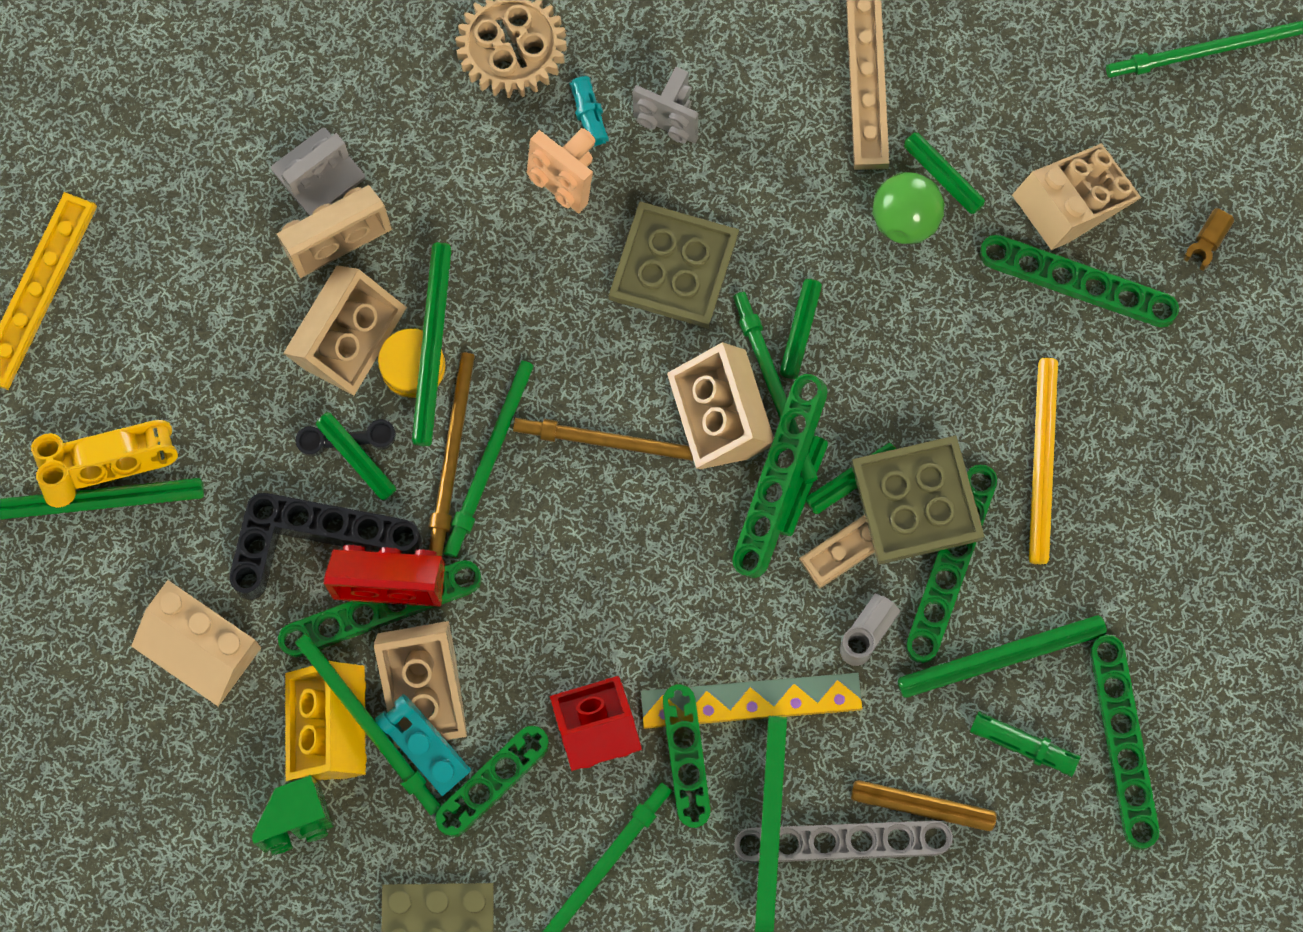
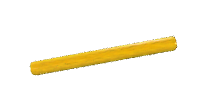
[1029,358,1058,565]

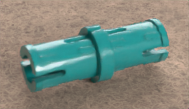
[569,76,609,147]

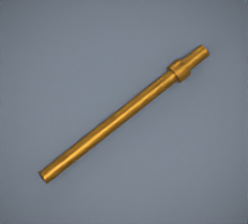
[429,352,475,556]
[513,418,723,466]

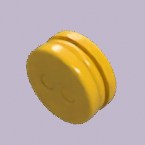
[378,329,445,398]

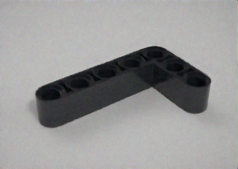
[229,493,422,600]

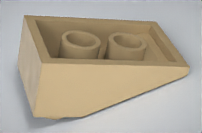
[374,621,467,749]

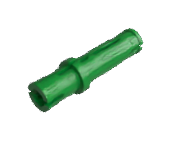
[969,711,1081,778]

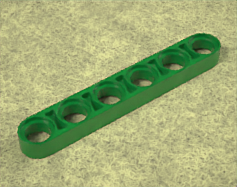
[979,235,1179,327]
[732,374,828,578]
[906,464,997,663]
[278,560,482,657]
[1090,635,1159,850]
[755,716,787,932]

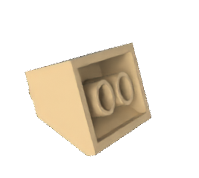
[277,185,392,278]
[283,266,407,395]
[667,342,774,469]
[131,580,261,707]

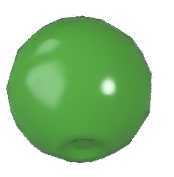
[872,172,945,244]

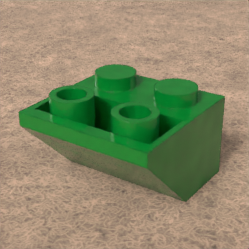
[252,775,334,856]

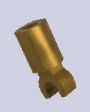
[1184,208,1234,271]

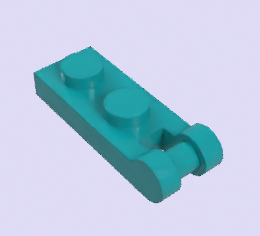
[375,694,471,796]

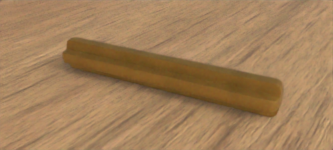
[851,780,997,831]

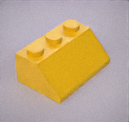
[285,661,367,781]

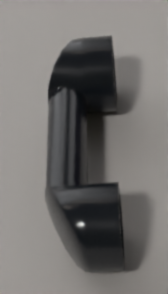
[296,419,396,457]

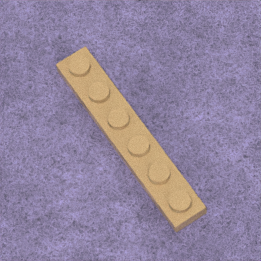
[846,0,889,170]

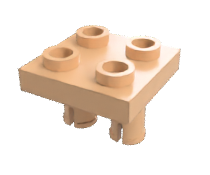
[527,128,595,214]

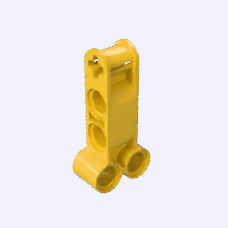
[31,420,178,508]

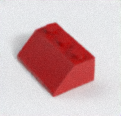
[324,545,445,607]

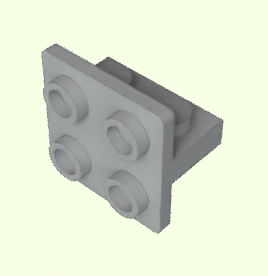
[632,67,698,144]
[271,128,365,216]

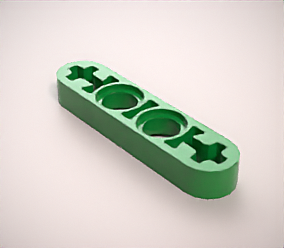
[663,684,710,828]
[435,726,549,837]

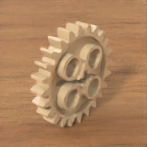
[456,0,567,98]

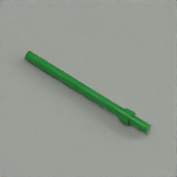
[1106,20,1303,78]
[733,292,818,484]
[443,360,534,558]
[295,633,441,816]
[542,783,672,932]

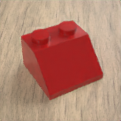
[549,676,642,771]

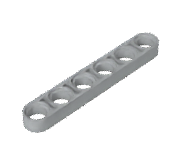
[734,821,953,863]

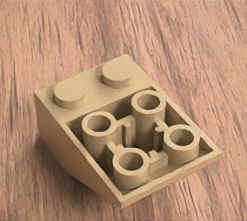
[1012,143,1141,250]

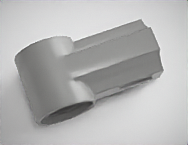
[840,593,901,666]

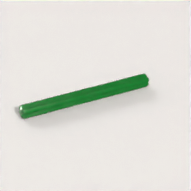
[412,242,452,447]
[0,478,204,520]
[898,615,1107,698]

